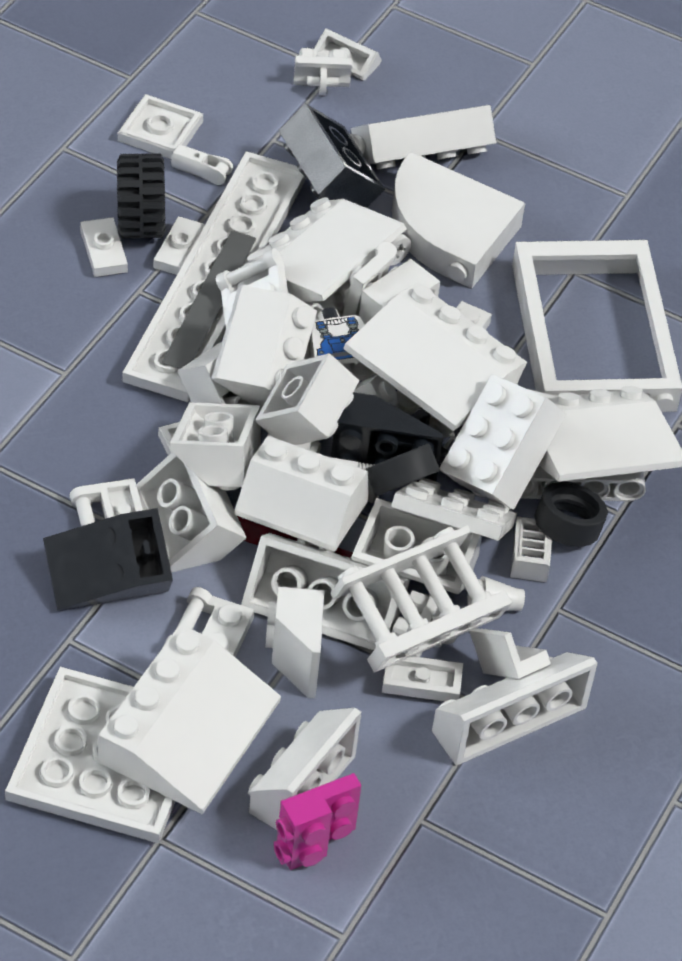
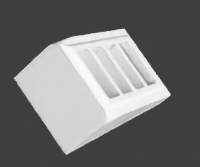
[510,517,552,582]

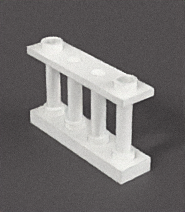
[330,525,513,673]

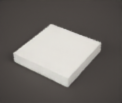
[118,94,203,159]

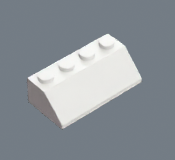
[351,105,496,169]
[241,533,410,650]
[432,652,598,766]

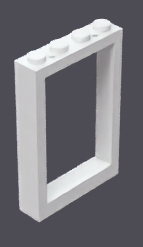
[512,240,682,412]

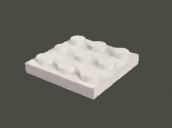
[391,478,517,541]

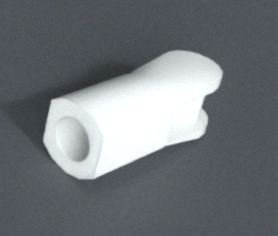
[171,144,233,185]

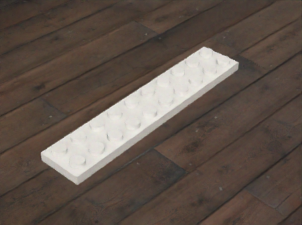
[123,151,306,402]

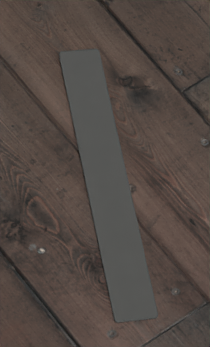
[162,231,256,369]

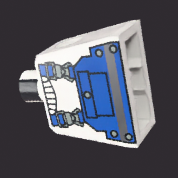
[309,308,376,381]

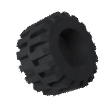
[117,153,165,238]

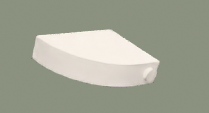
[392,152,525,289]

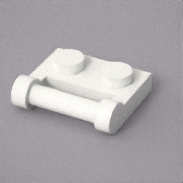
[342,242,397,317]
[216,248,288,327]
[70,478,143,526]
[163,587,255,657]

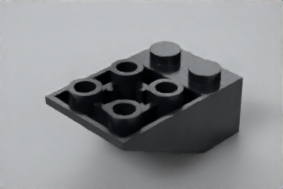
[331,392,444,482]
[43,508,173,611]

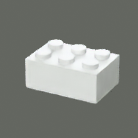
[439,374,567,510]

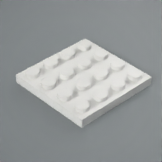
[5,667,175,843]

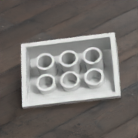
[243,198,406,302]
[343,283,527,431]
[539,386,682,482]
[98,624,281,814]

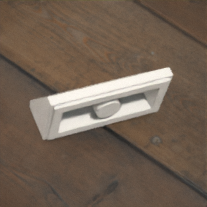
[314,28,382,81]

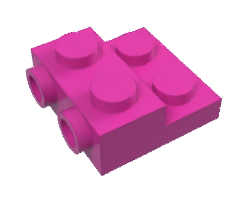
[274,773,362,871]

